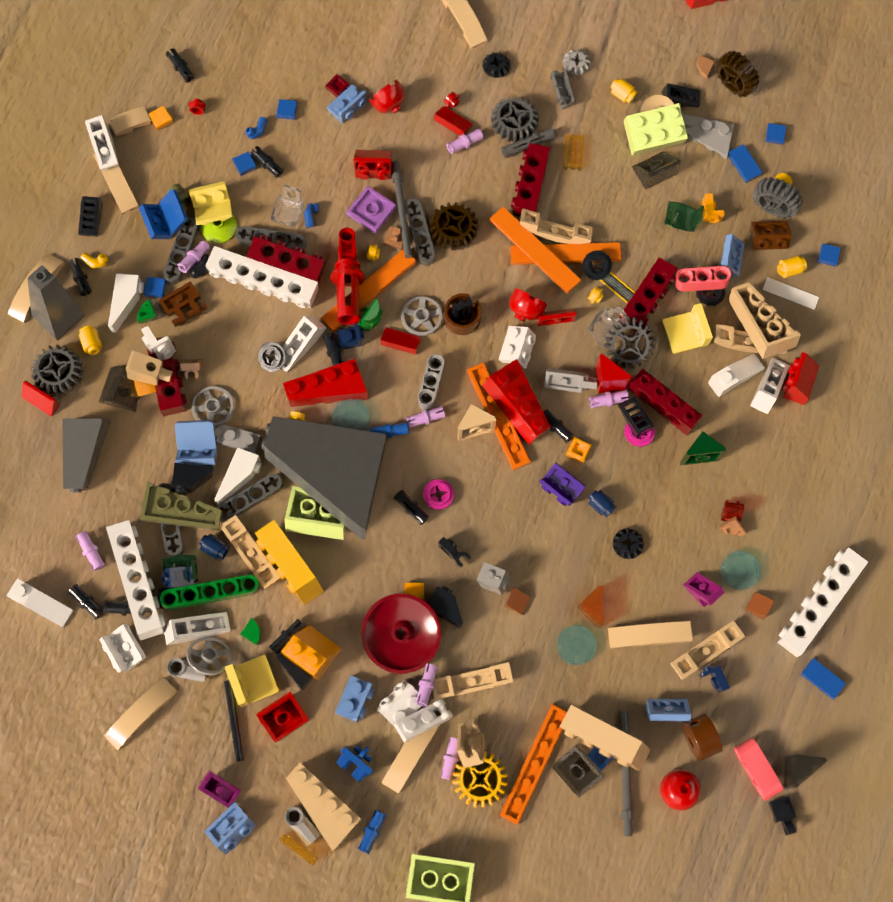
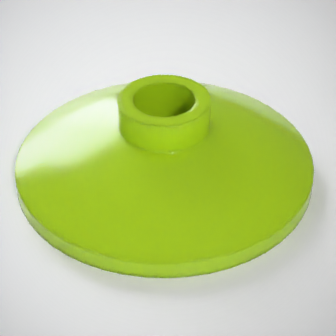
[201,216,237,244]

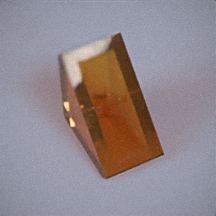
[577,586,603,628]

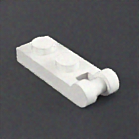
[394,698,453,743]

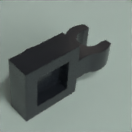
[438,537,470,568]
[768,797,797,835]

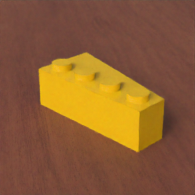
[255,520,324,605]

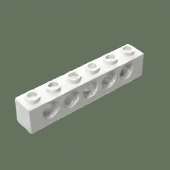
[206,246,319,308]
[106,520,165,641]
[777,548,868,657]

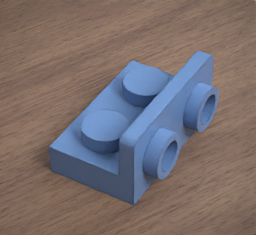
[327,84,367,123]
[721,234,745,279]
[335,675,375,723]
[646,699,691,721]
[204,802,256,854]

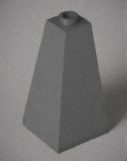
[28,265,85,340]
[62,418,111,493]

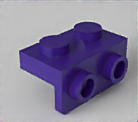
[539,462,586,506]

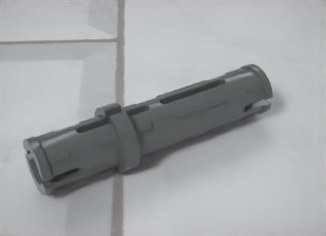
[501,128,555,158]

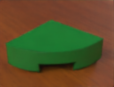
[137,299,157,324]
[240,618,260,646]

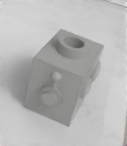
[477,562,510,595]

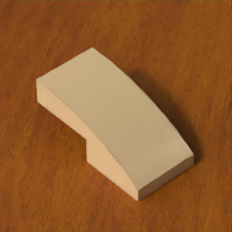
[109,106,151,136]

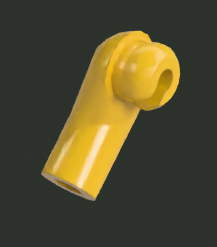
[80,252,108,269]

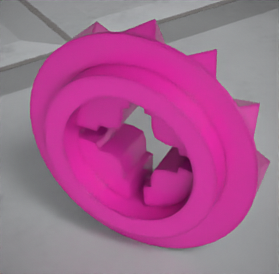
[624,417,655,448]
[423,479,454,510]

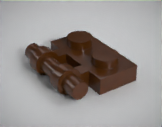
[158,281,207,327]

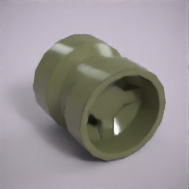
[167,184,192,208]

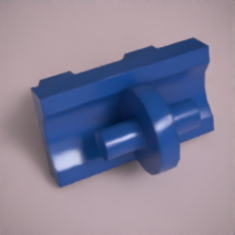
[336,745,373,783]

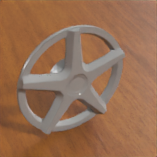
[401,296,443,336]
[191,386,234,427]
[186,637,232,675]

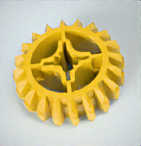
[453,751,508,808]

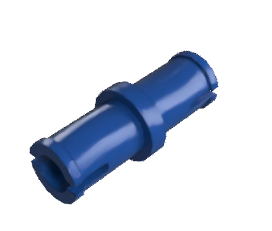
[369,422,409,438]
[357,810,387,854]

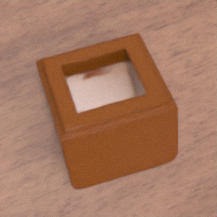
[505,588,531,615]
[745,592,775,619]

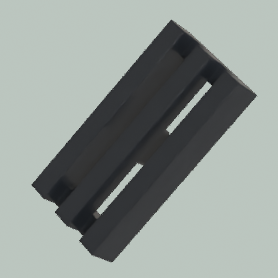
[452,297,472,323]

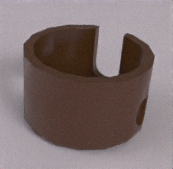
[444,293,481,335]
[682,714,723,761]

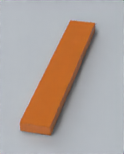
[490,207,581,294]
[510,242,621,265]
[321,249,416,333]
[467,362,531,471]
[499,704,568,825]

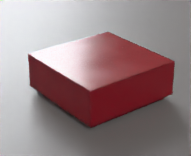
[325,74,350,97]

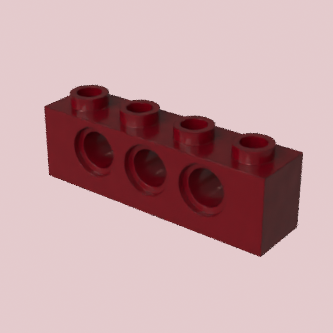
[511,143,550,217]
[247,235,326,283]
[619,257,678,332]
[147,337,188,417]
[628,368,703,436]

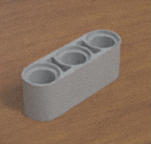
[418,354,444,411]

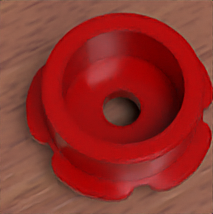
[444,92,460,109]
[188,99,206,115]

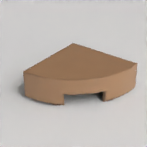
[696,55,715,79]
[719,516,747,536]

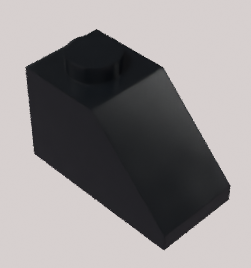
[171,463,214,495]
[428,586,463,629]

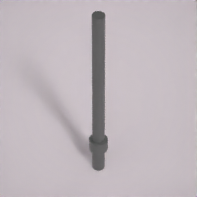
[392,161,412,258]
[620,711,634,836]

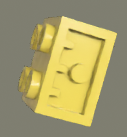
[189,181,233,225]
[662,303,713,354]
[225,655,279,707]

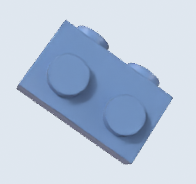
[174,420,217,466]

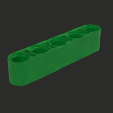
[160,575,258,610]

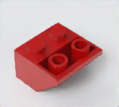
[354,150,392,180]
[782,352,819,405]

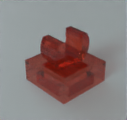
[721,499,744,522]

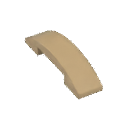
[442,0,487,49]
[93,154,139,215]
[520,209,593,244]
[8,254,65,323]
[714,324,787,354]
[220,515,281,589]
[670,620,745,680]
[433,662,513,700]
[104,678,178,751]
[382,724,441,794]

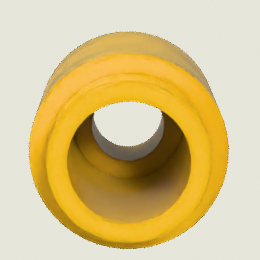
[610,78,638,104]
[777,256,807,278]
[79,326,103,355]

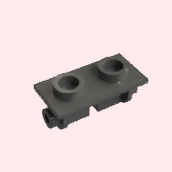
[550,70,576,110]

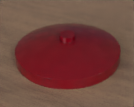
[361,593,442,674]

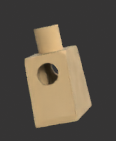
[126,350,173,385]

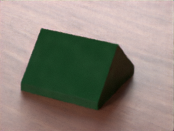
[680,431,726,466]

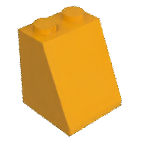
[281,625,342,681]

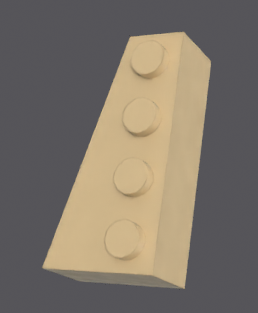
[728,282,801,359]
[560,705,650,772]
[286,763,362,851]

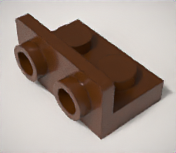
[750,221,792,250]

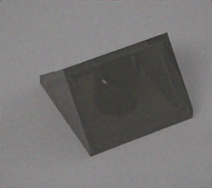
[632,151,681,190]
[99,365,141,412]
[551,744,605,798]
[784,754,827,789]

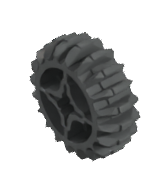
[491,95,539,142]
[753,177,803,219]
[604,317,656,368]
[31,345,84,395]

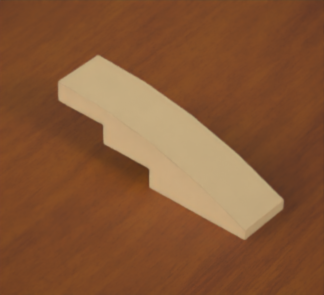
[608,621,693,649]

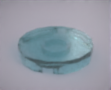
[332,399,370,431]
[721,551,760,590]
[557,626,596,666]

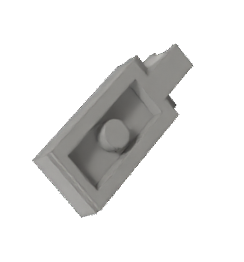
[544,368,597,393]
[214,425,261,454]

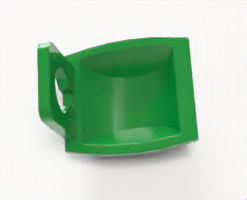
[358,299,383,331]

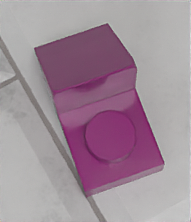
[683,572,725,607]
[197,770,241,808]

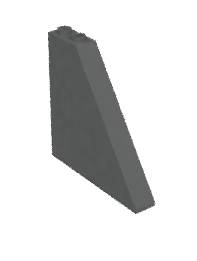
[262,416,386,540]

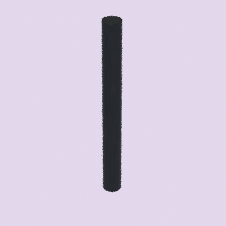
[224,680,244,762]

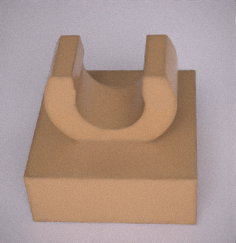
[384,227,403,250]
[180,359,203,379]

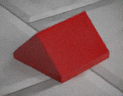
[595,353,632,394]
[256,691,309,743]

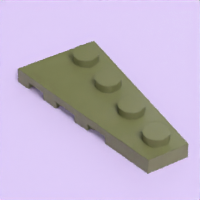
[140,481,222,531]

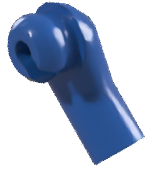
[245,117,268,139]
[304,203,319,228]

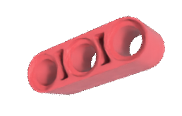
[675,266,731,292]
[734,738,783,801]

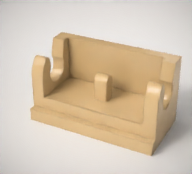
[457,722,484,768]

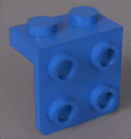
[139,189,187,239]

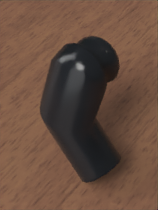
[190,254,210,279]

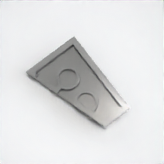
[682,114,734,159]

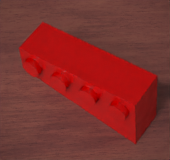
[283,359,368,407]
[483,359,550,445]

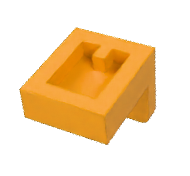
[702,194,725,223]

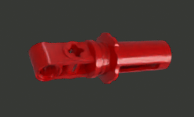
[330,227,366,325]

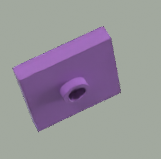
[346,186,397,234]

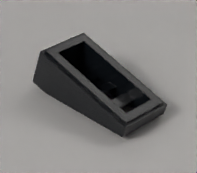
[662,83,700,107]
[78,196,103,237]
[618,396,654,438]
[276,653,312,691]

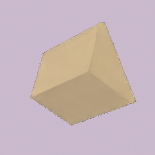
[457,404,496,441]

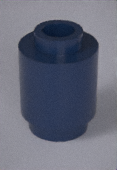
[588,490,617,518]
[199,534,230,561]

